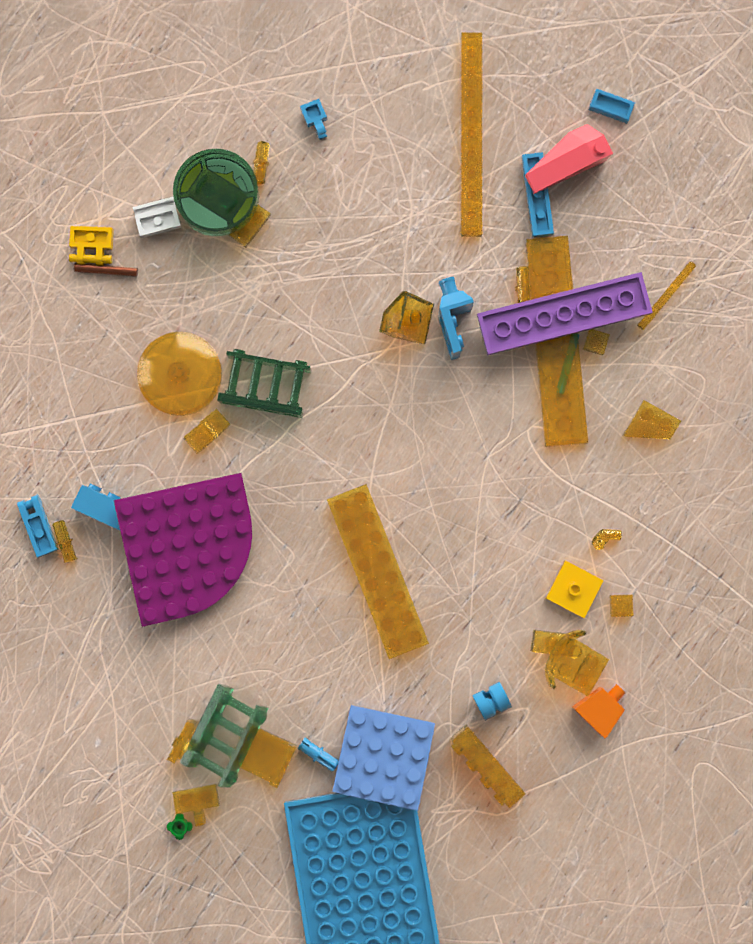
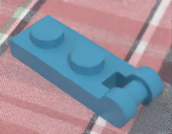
[17,494,59,557]

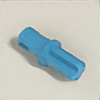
[297,737,339,771]

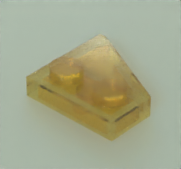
[623,400,681,439]

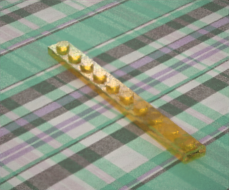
[461,32,482,237]

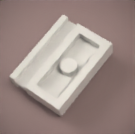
[133,197,182,238]

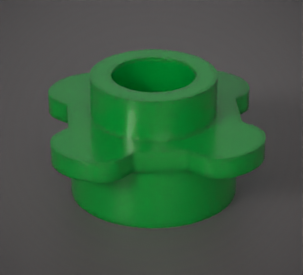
[167,813,193,840]

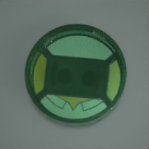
[173,149,259,236]

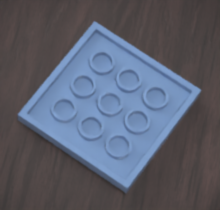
[332,705,435,811]

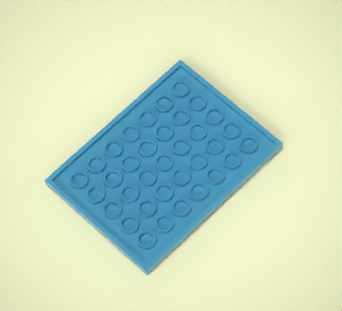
[284,793,440,944]

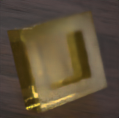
[583,329,610,356]
[610,595,633,617]

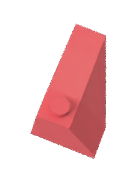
[525,124,613,194]

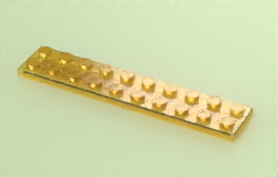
[525,236,588,447]

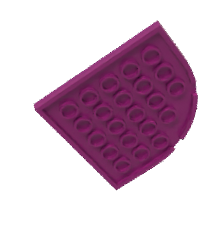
[114,473,252,627]

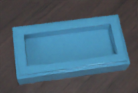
[588,88,635,124]

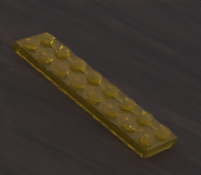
[327,484,429,659]

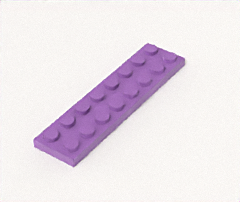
[477,272,653,356]

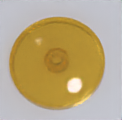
[137,332,222,416]

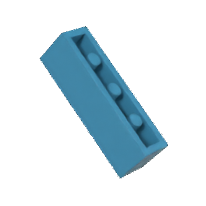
[71,483,121,530]

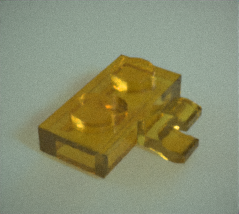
[167,718,198,764]
[172,783,220,826]

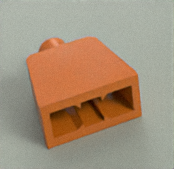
[572,684,626,739]

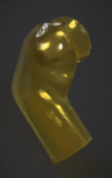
[592,529,622,550]

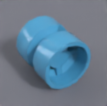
[472,682,512,721]

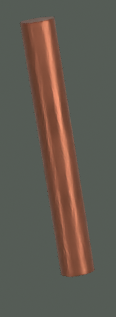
[74,264,138,276]

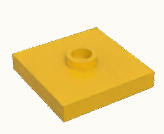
[546,560,604,618]

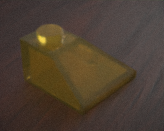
[379,291,434,344]

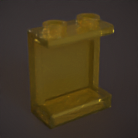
[229,723,297,788]

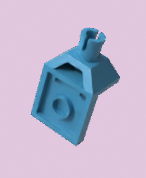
[438,277,474,360]

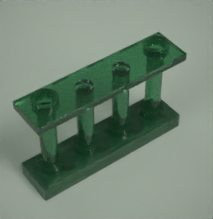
[217,349,312,418]
[180,684,269,788]

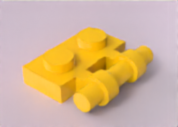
[69,226,114,266]

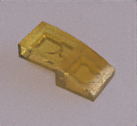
[183,408,230,454]

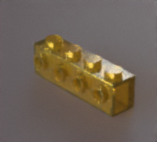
[450,724,526,809]

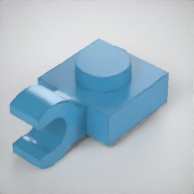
[300,99,327,140]

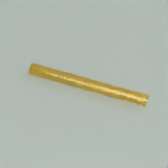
[637,261,696,330]

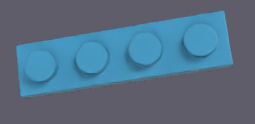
[521,152,554,238]

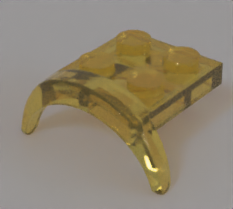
[545,630,609,697]

